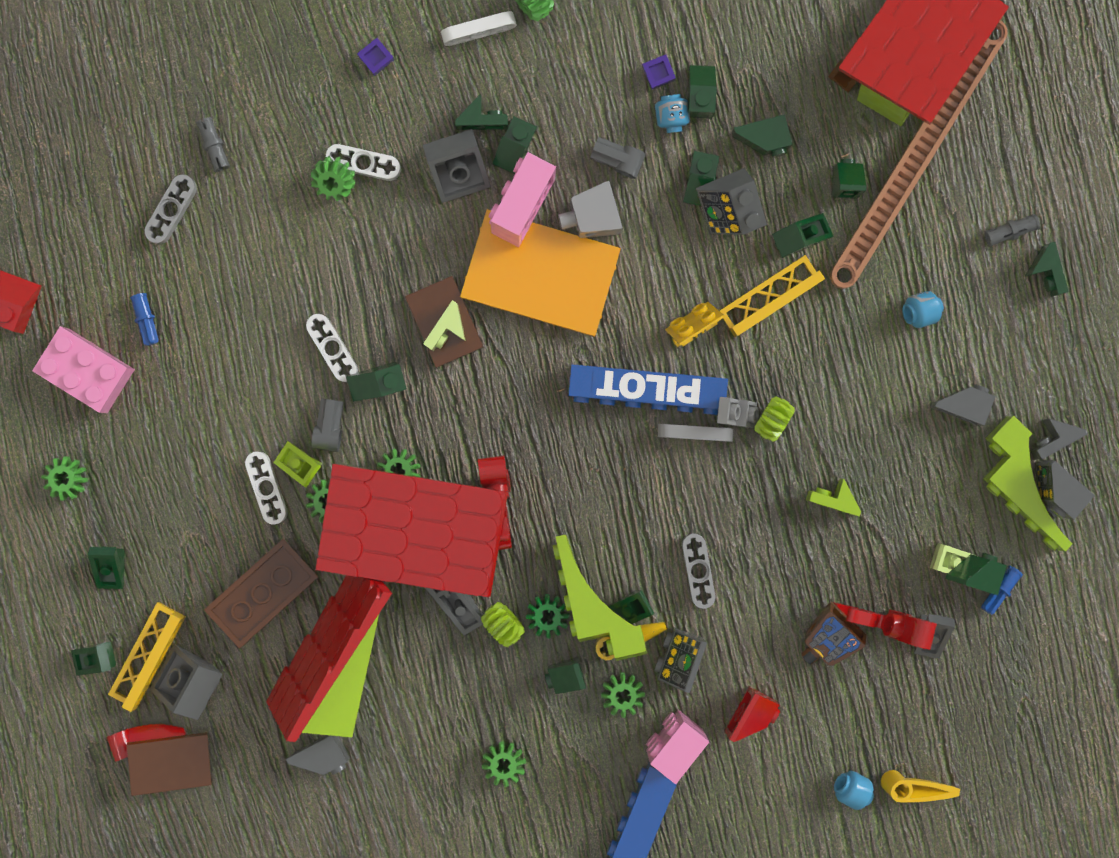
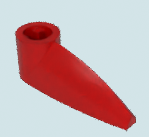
[106,724,187,762]

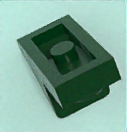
[455,94,508,130]
[493,116,537,175]
[683,151,720,207]
[1025,242,1069,297]
[88,546,125,589]
[607,590,655,624]
[71,642,116,676]

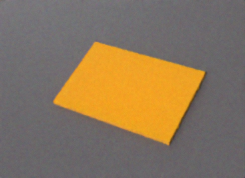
[460,209,621,337]

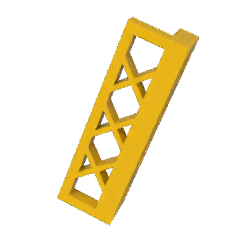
[720,255,825,338]
[108,602,186,712]

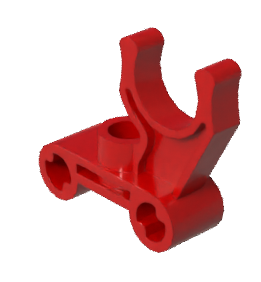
[478,455,512,550]
[833,602,937,650]

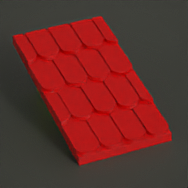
[838,0,1009,126]
[315,464,508,597]
[266,575,392,742]

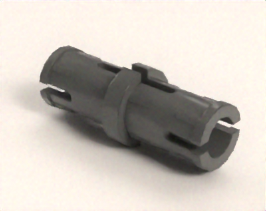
[196,117,230,172]
[984,214,1040,246]

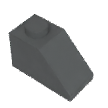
[930,384,996,426]
[286,735,350,775]

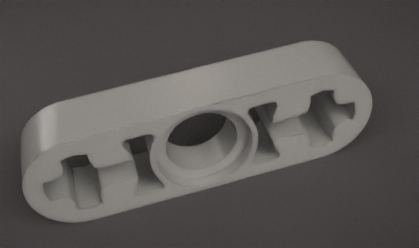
[145,175,197,244]
[657,424,734,442]
[682,533,715,609]

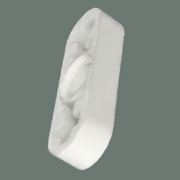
[441,11,517,46]
[326,144,401,181]
[306,314,358,382]
[245,452,287,524]

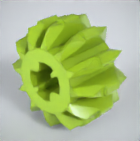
[755,396,795,442]
[481,602,525,647]

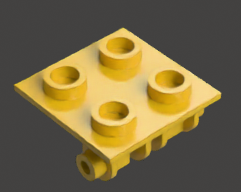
[665,302,725,347]

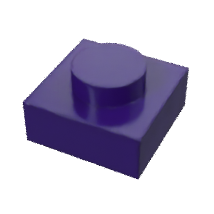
[357,38,394,76]
[642,55,676,90]

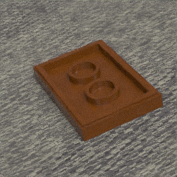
[405,276,484,368]
[127,732,212,796]

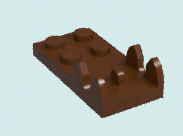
[204,539,318,649]

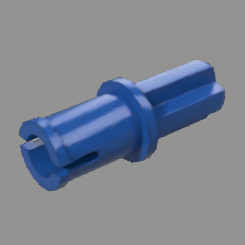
[130,293,159,346]
[981,565,1023,615]

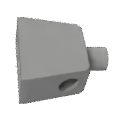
[558,181,623,238]

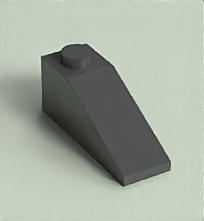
[426,588,483,635]

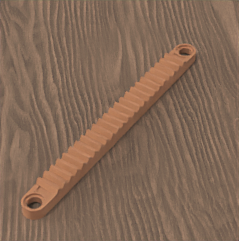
[830,21,1008,289]

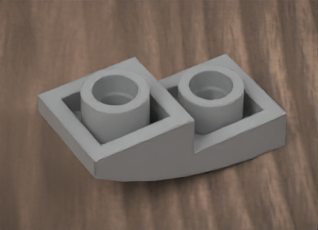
[717,397,759,428]

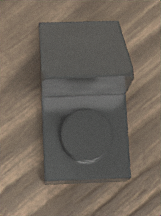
[1030,419,1088,459]
[914,614,955,659]

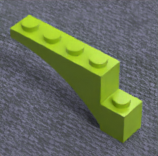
[983,416,1072,552]
[553,535,647,661]

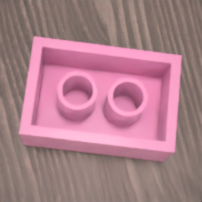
[489,152,556,247]
[32,326,135,413]
[646,709,709,784]

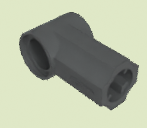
[590,137,646,179]
[311,398,344,452]

